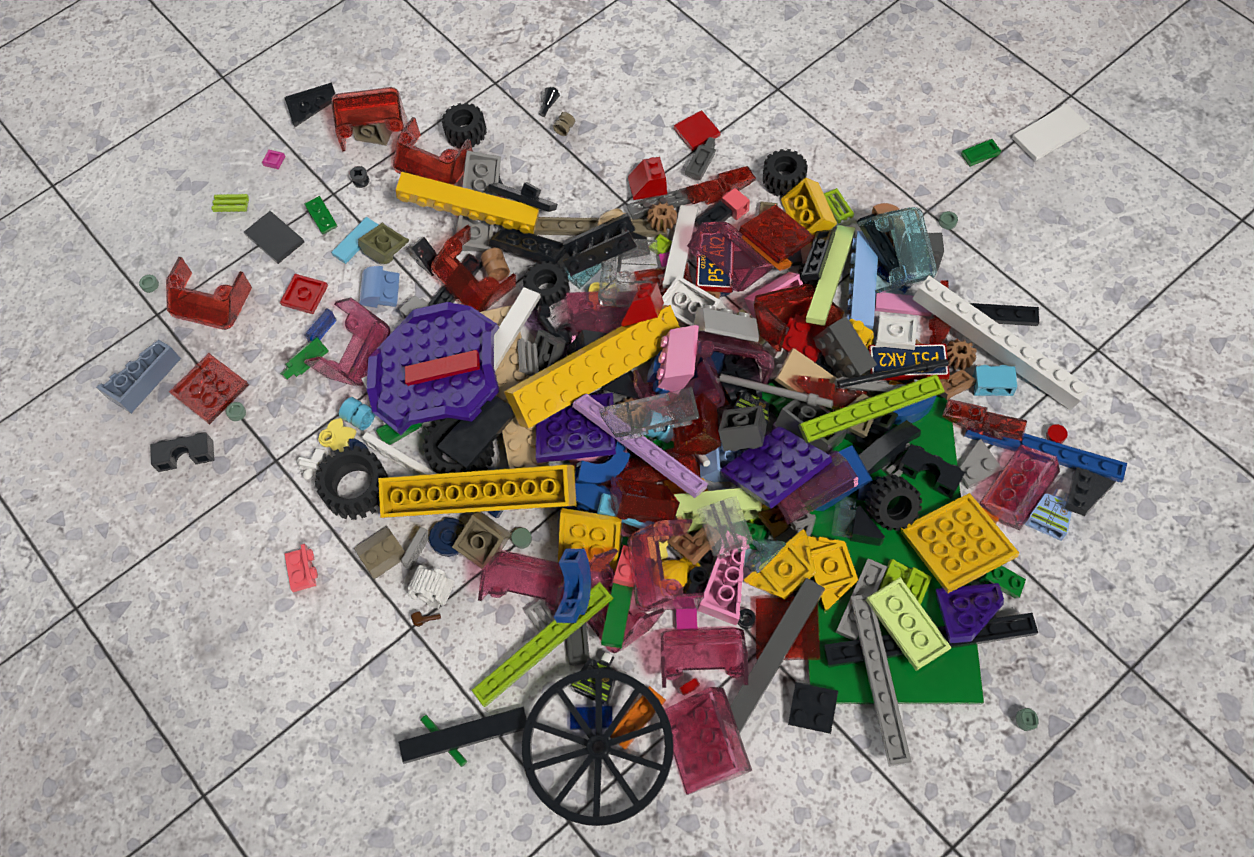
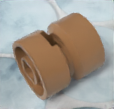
[480,248,510,282]

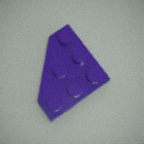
[936,583,1004,643]

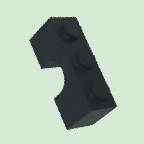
[150,433,215,472]
[897,444,966,499]

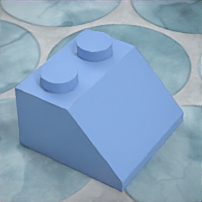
[699,434,742,482]

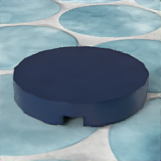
[429,518,465,557]

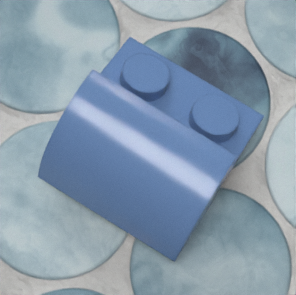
[359,266,400,308]

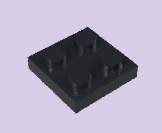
[788,681,838,734]

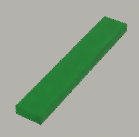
[601,536,642,649]

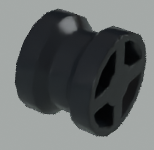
[350,166,370,188]

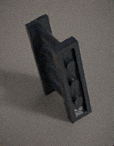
[563,213,637,276]

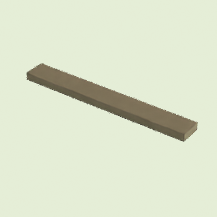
[534,217,668,238]

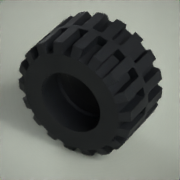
[442,103,487,149]
[763,149,808,196]
[523,261,570,311]
[865,475,922,531]

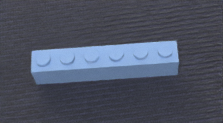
[847,231,878,330]

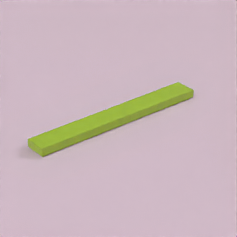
[798,374,945,443]
[471,582,614,707]

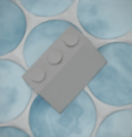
[694,304,759,342]

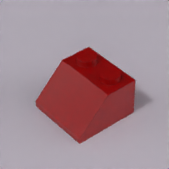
[628,157,668,200]
[621,283,664,327]

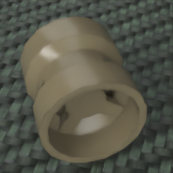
[553,112,575,136]

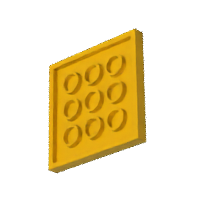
[901,493,1019,594]

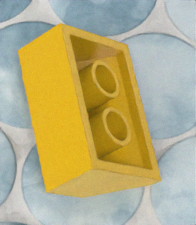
[781,178,837,241]

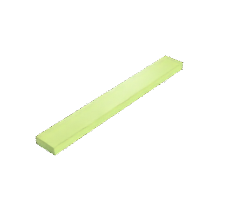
[806,225,856,325]

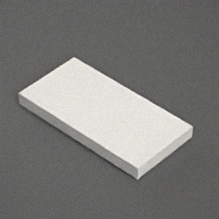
[1012,104,1090,161]

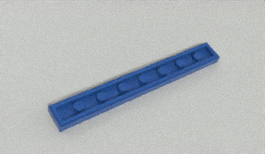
[964,417,1127,483]

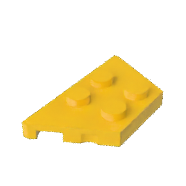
[744,529,816,600]
[808,536,858,611]

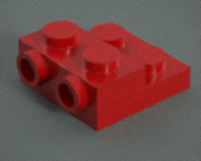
[778,314,825,363]

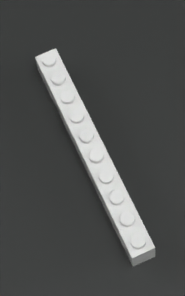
[912,276,1090,410]

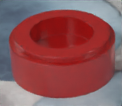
[1046,424,1068,444]
[679,678,700,696]

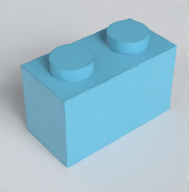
[972,365,1018,396]

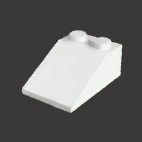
[662,276,726,338]

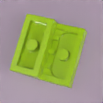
[877,559,932,605]

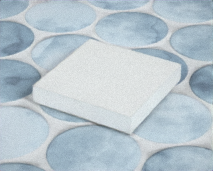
[876,315,917,350]

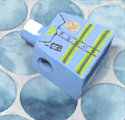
[1025,489,1072,541]

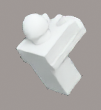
[297,449,327,480]

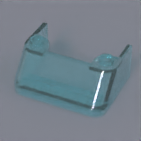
[858,207,937,294]

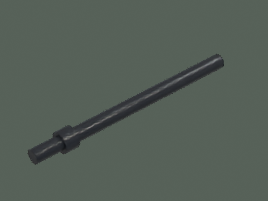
[837,359,949,388]

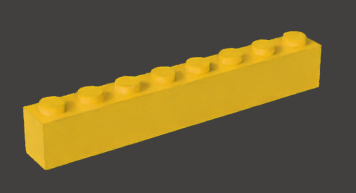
[396,172,539,234]

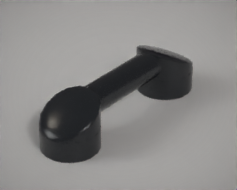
[537,304,569,344]

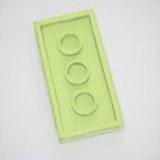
[866,577,951,671]

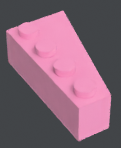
[697,531,746,625]

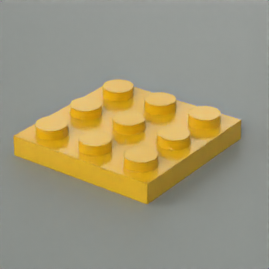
[558,508,622,573]

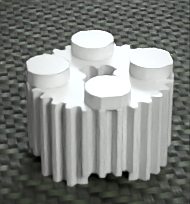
[407,565,455,609]

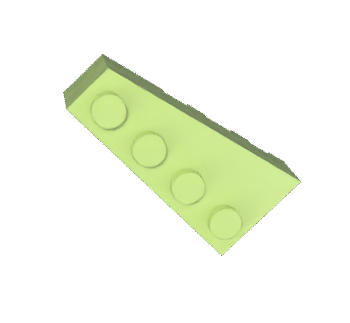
[673,488,763,533]

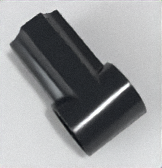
[677,567,708,609]

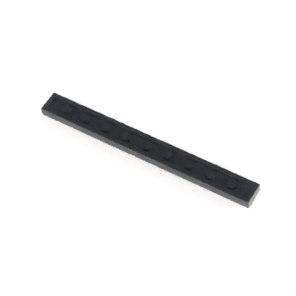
[824,613,1038,667]

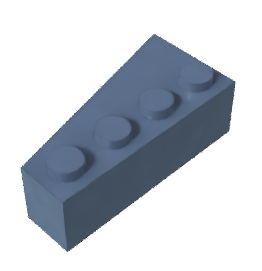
[96,340,181,414]

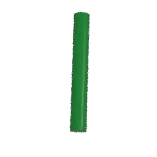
[420,715,468,767]

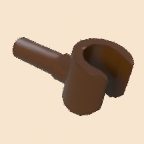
[411,611,441,627]

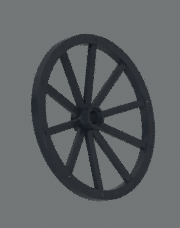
[522,669,674,826]

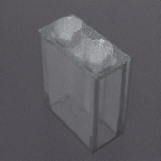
[697,495,754,559]

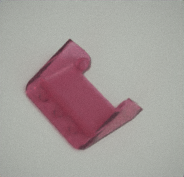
[687,221,775,292]
[694,331,774,384]

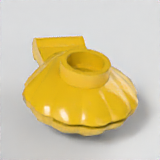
[651,557,701,591]

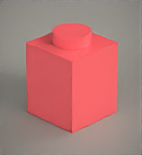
[722,188,750,221]

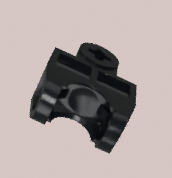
[718,353,762,406]

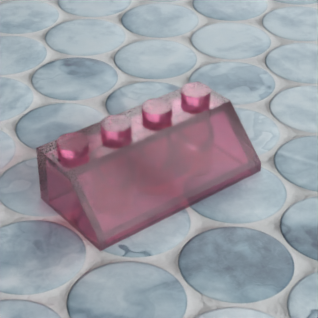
[980,445,1060,530]
[775,451,858,525]

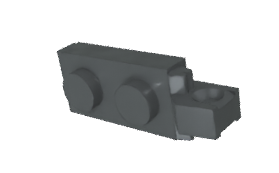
[685,137,716,181]

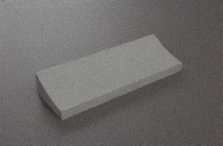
[454,150,501,252]

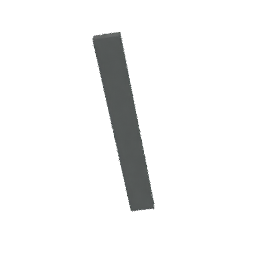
[720,578,825,735]

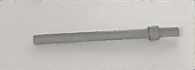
[719,374,833,408]

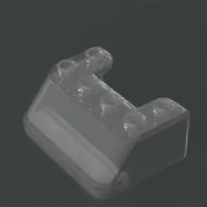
[599,387,699,441]

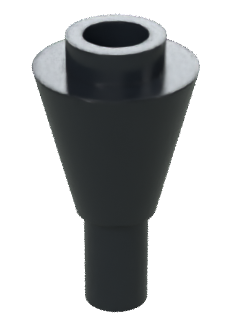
[539,87,560,117]

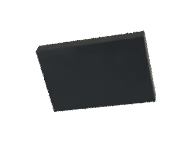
[244,211,304,264]

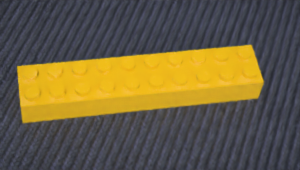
[504,305,680,428]
[378,465,576,518]

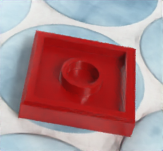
[674,110,721,151]
[280,274,328,314]

